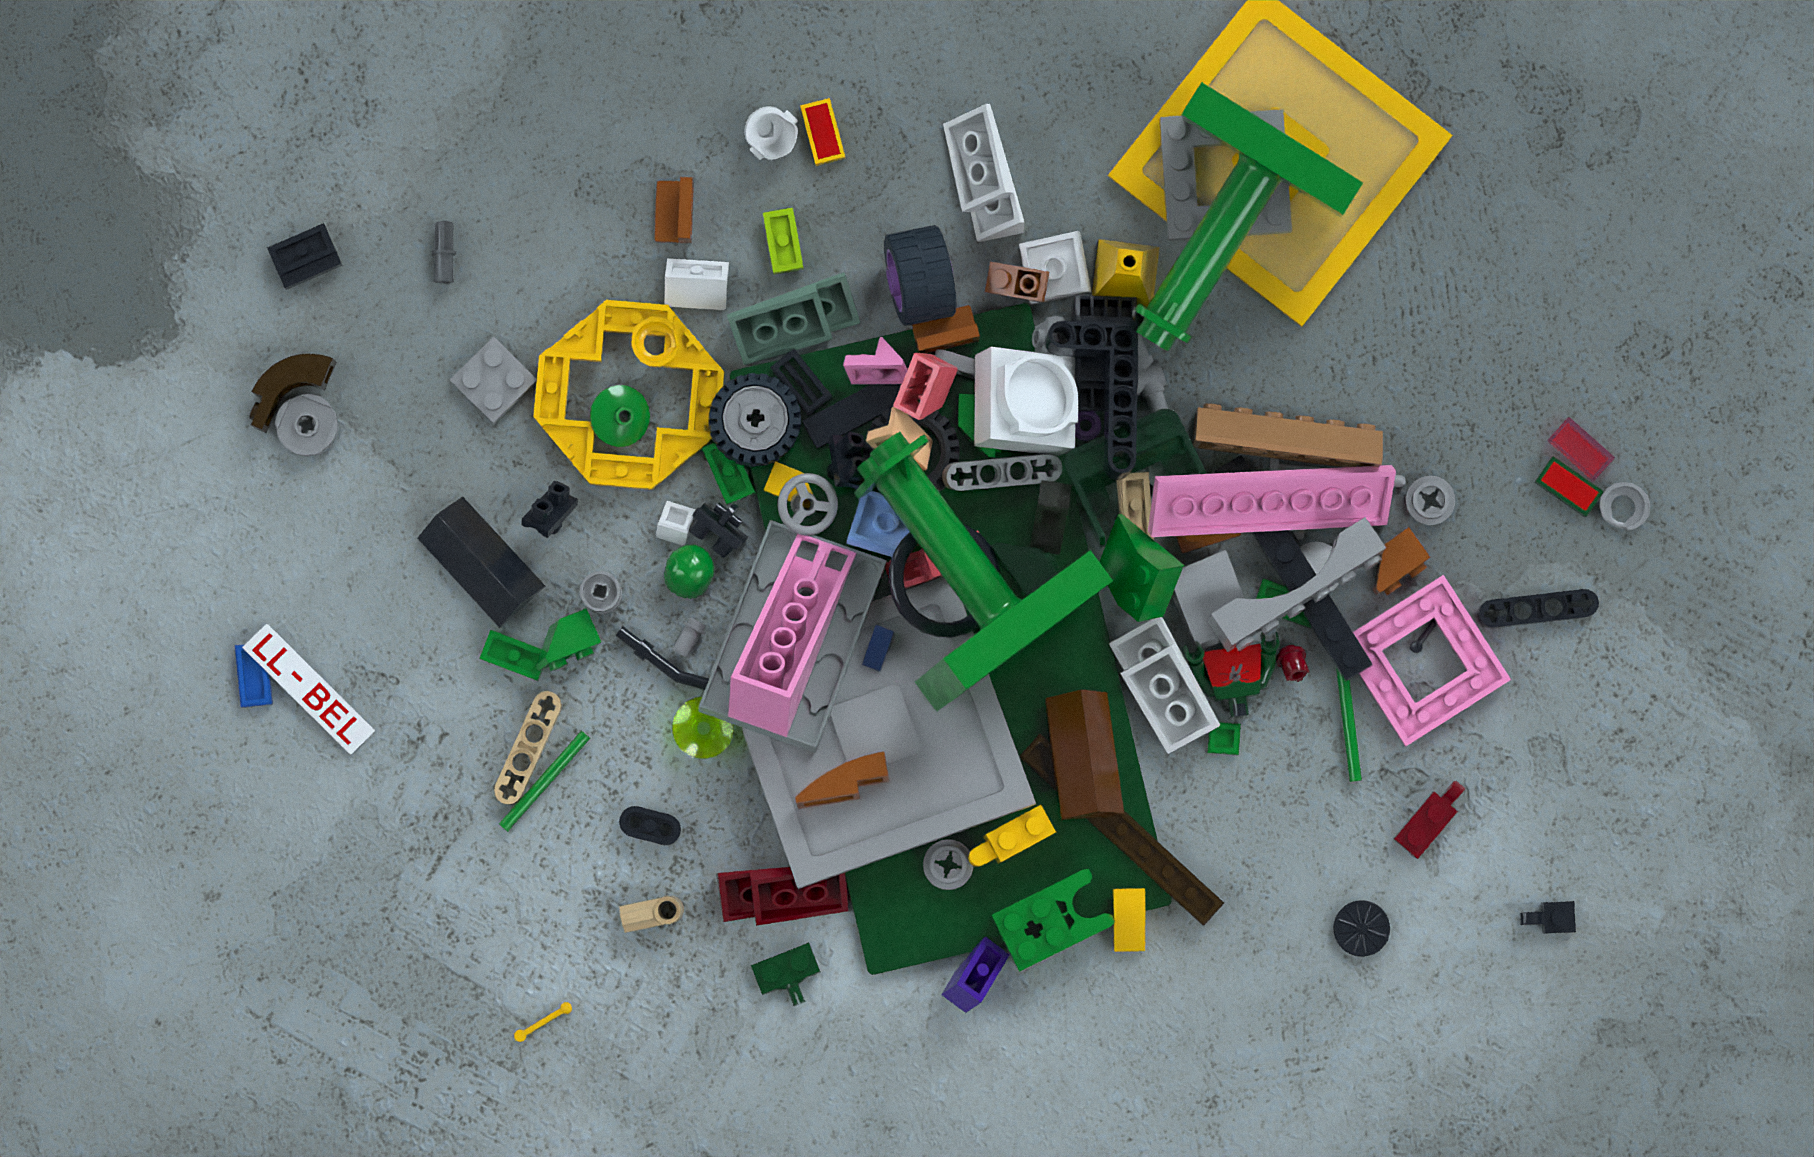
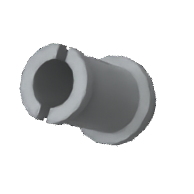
[672,617,706,659]

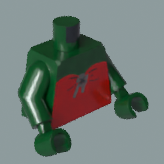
[1182,632,1280,718]

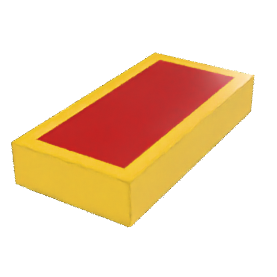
[800,98,845,166]

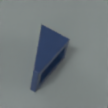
[862,625,895,672]

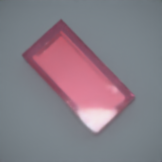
[1547,417,1615,481]

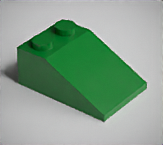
[1099,514,1184,622]

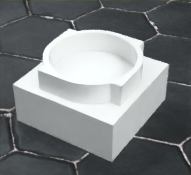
[974,347,1078,456]

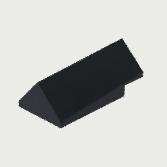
[417,497,546,628]

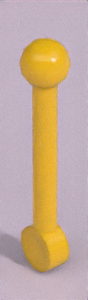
[514,1002,572,1042]

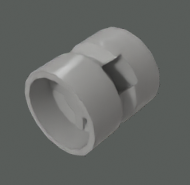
[580,571,623,615]

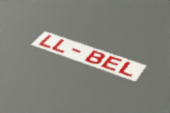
[242,624,375,755]

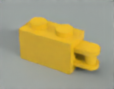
[968,805,1056,867]

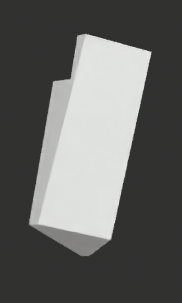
[943,104,1025,242]
[1109,617,1220,754]

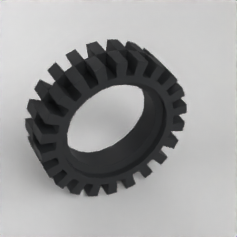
[863,409,960,492]

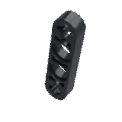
[1477,589,1599,629]

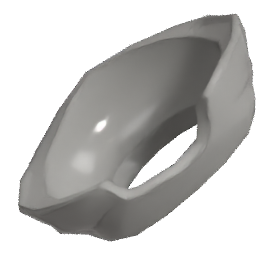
[1599,482,1650,531]

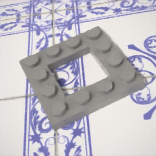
[1159,109,1292,241]

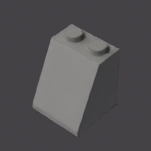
[1172,550,1244,650]

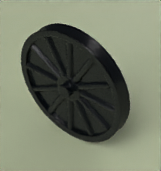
[1333,900,1390,957]

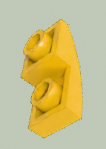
[1113,888,1145,952]

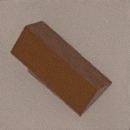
[1045,690,1124,820]

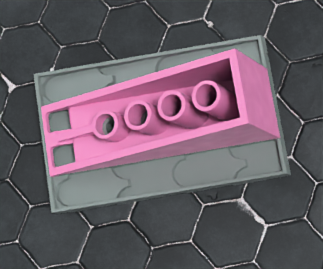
[699,520,887,753]

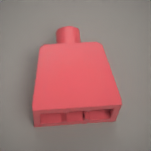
[893,353,957,420]

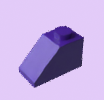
[941,937,1010,1013]

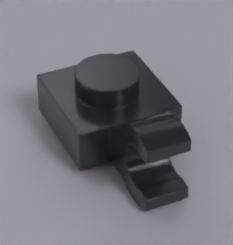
[1520,901,1576,934]

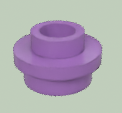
[1075,411,1101,441]

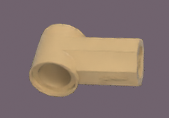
[619,896,684,933]

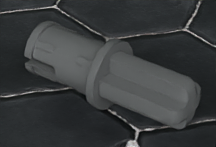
[432,221,456,283]

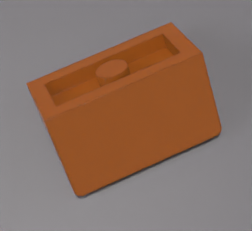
[655,177,694,243]
[912,305,980,354]

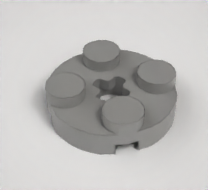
[275,394,339,457]

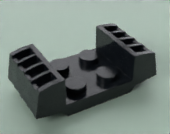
[1071,295,1138,412]

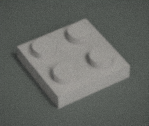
[450,337,537,424]

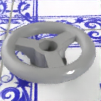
[778,473,838,536]

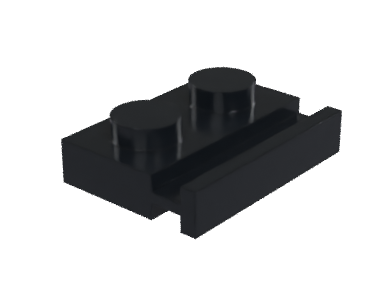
[267,223,343,290]

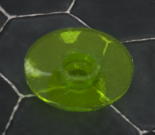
[672,697,734,759]

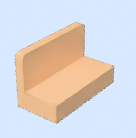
[866,407,933,470]

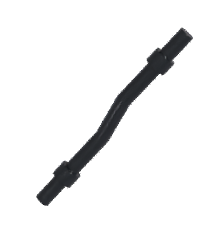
[616,626,709,690]

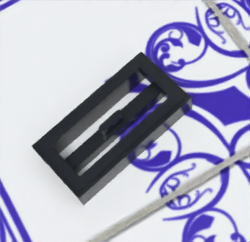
[770,349,833,417]

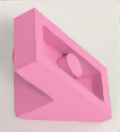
[843,337,907,384]

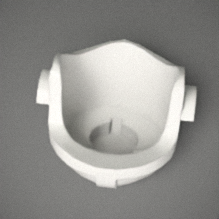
[744,106,798,160]

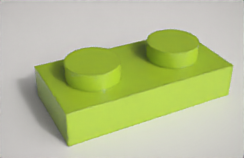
[763,208,804,275]

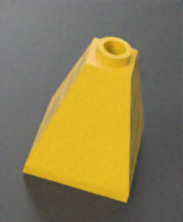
[1091,239,1160,307]

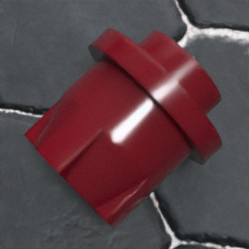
[1276,645,1310,682]

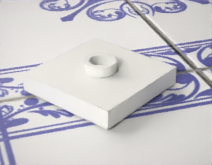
[1019,231,1091,305]

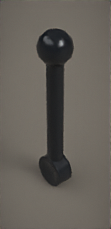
[1410,619,1436,653]

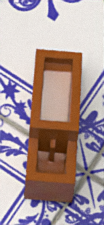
[795,751,890,809]

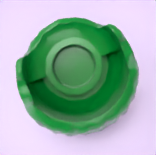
[664,544,714,599]

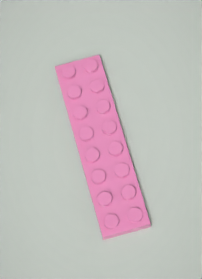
[1148,465,1396,537]

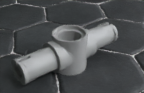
[1137,333,1171,424]

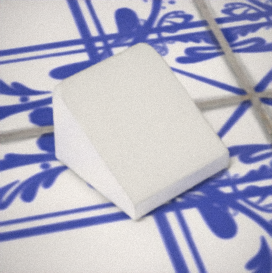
[656,501,695,545]

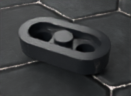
[619,806,681,845]

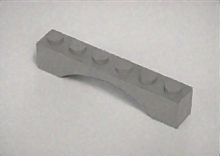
[1207,517,1386,652]

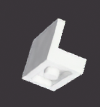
[664,258,729,310]

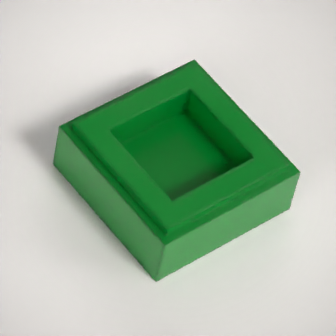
[1207,722,1241,755]

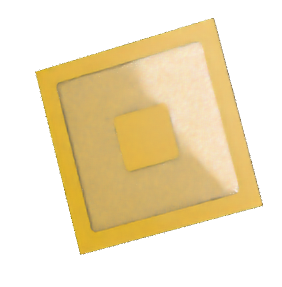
[1108,0,1453,327]

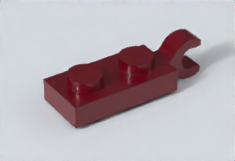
[1393,781,1466,859]

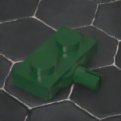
[751,942,821,1006]

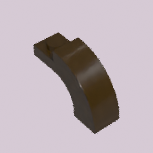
[249,354,337,433]

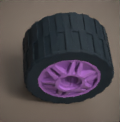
[884,225,957,326]

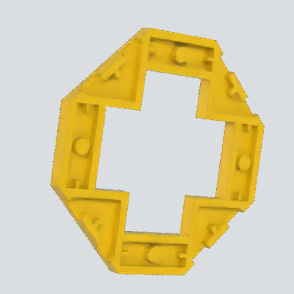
[533,300,725,490]

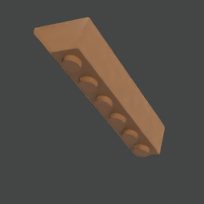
[1191,404,1383,467]

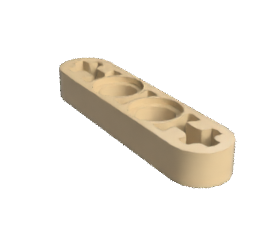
[494,691,562,805]

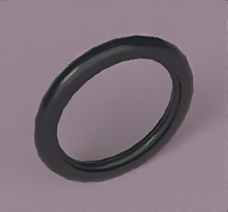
[889,524,1001,638]

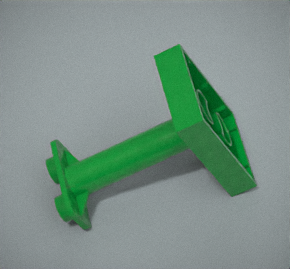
[1134,82,1364,351]
[854,431,1113,712]

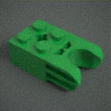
[991,869,1115,972]

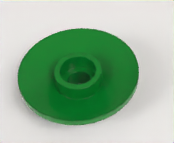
[590,385,650,447]

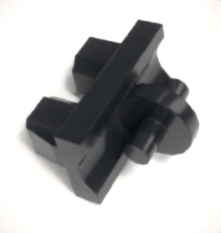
[826,432,866,490]
[521,481,578,538]
[689,503,748,558]

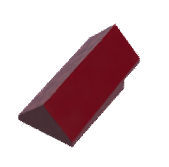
[716,867,849,926]

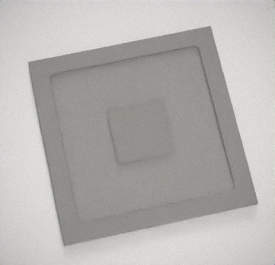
[717,577,1036,889]

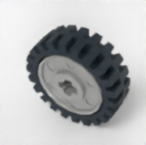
[708,373,801,467]

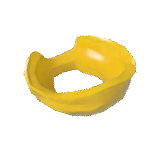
[631,316,678,367]

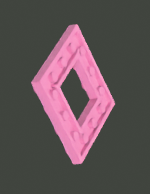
[1353,575,1511,747]

